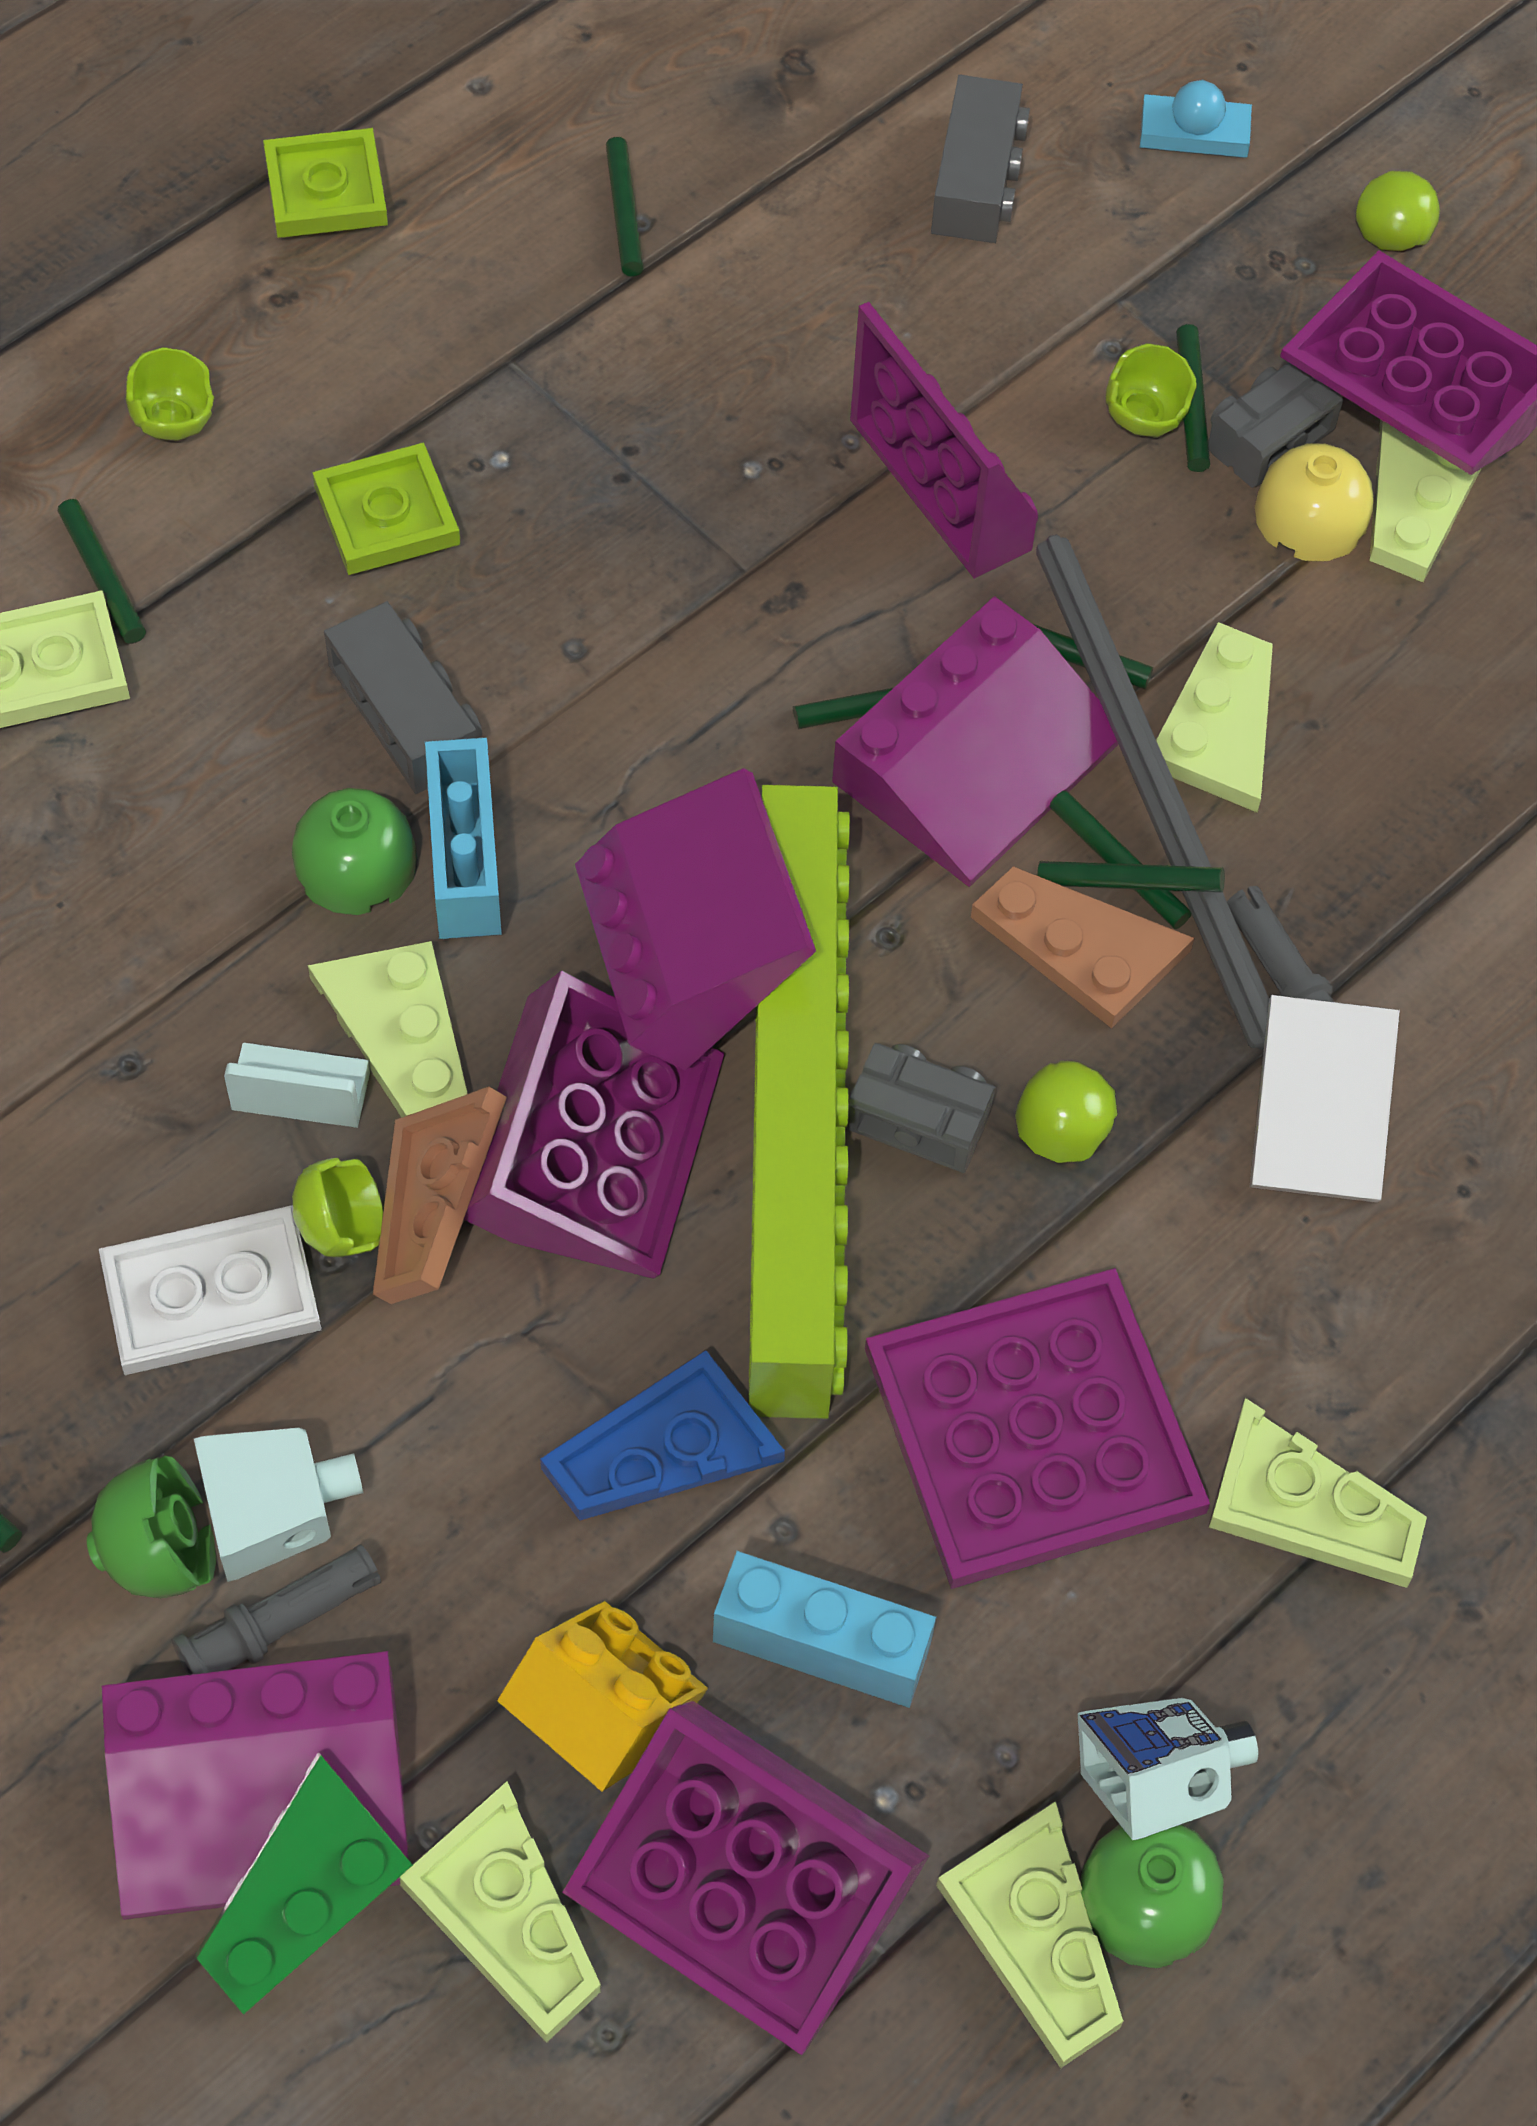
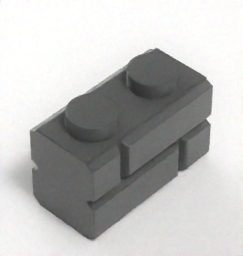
[1208,362,1343,488]
[845,1043,996,1173]

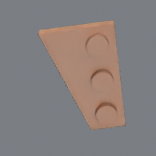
[971,867,1194,1028]
[373,1087,507,1304]

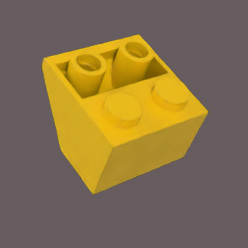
[497,1601,708,1792]

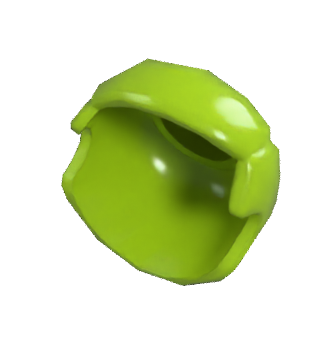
[1356,171,1440,251]
[1106,343,1197,438]
[126,347,214,441]
[1015,1061,1117,1163]
[292,1158,383,1257]

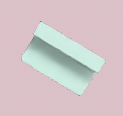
[224,1043,370,1128]

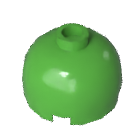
[292,788,417,915]
[87,1456,216,1599]
[1080,1824,1224,1968]

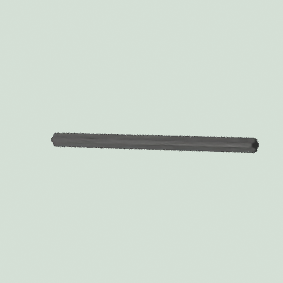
[1036,534,1269,1050]

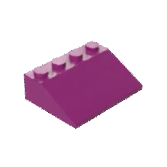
[1280,250,1537,475]
[850,301,1038,579]
[832,596,1118,887]
[575,768,816,1070]
[463,971,724,1279]
[102,1651,409,1920]
[562,1700,929,2055]

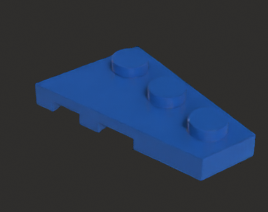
[540,1350,785,1521]

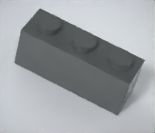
[931,74,1030,243]
[324,601,482,794]

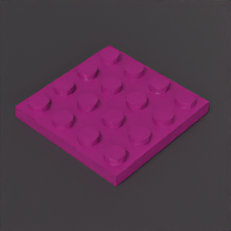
[865,1268,1210,1589]

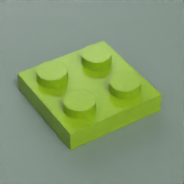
[263,128,388,238]
[312,442,461,575]

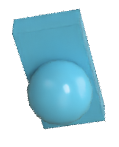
[1140,79,1252,158]

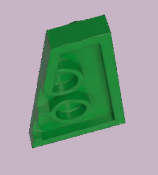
[195,1753,413,2015]

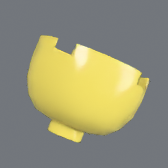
[1255,444,1373,561]

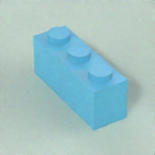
[425,738,502,939]
[713,1551,936,1708]

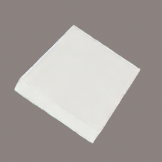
[1250,995,1400,1203]
[99,1205,321,1375]

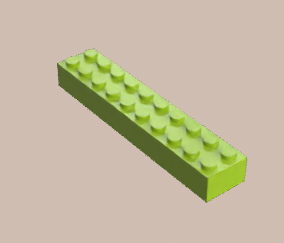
[749,785,850,1419]

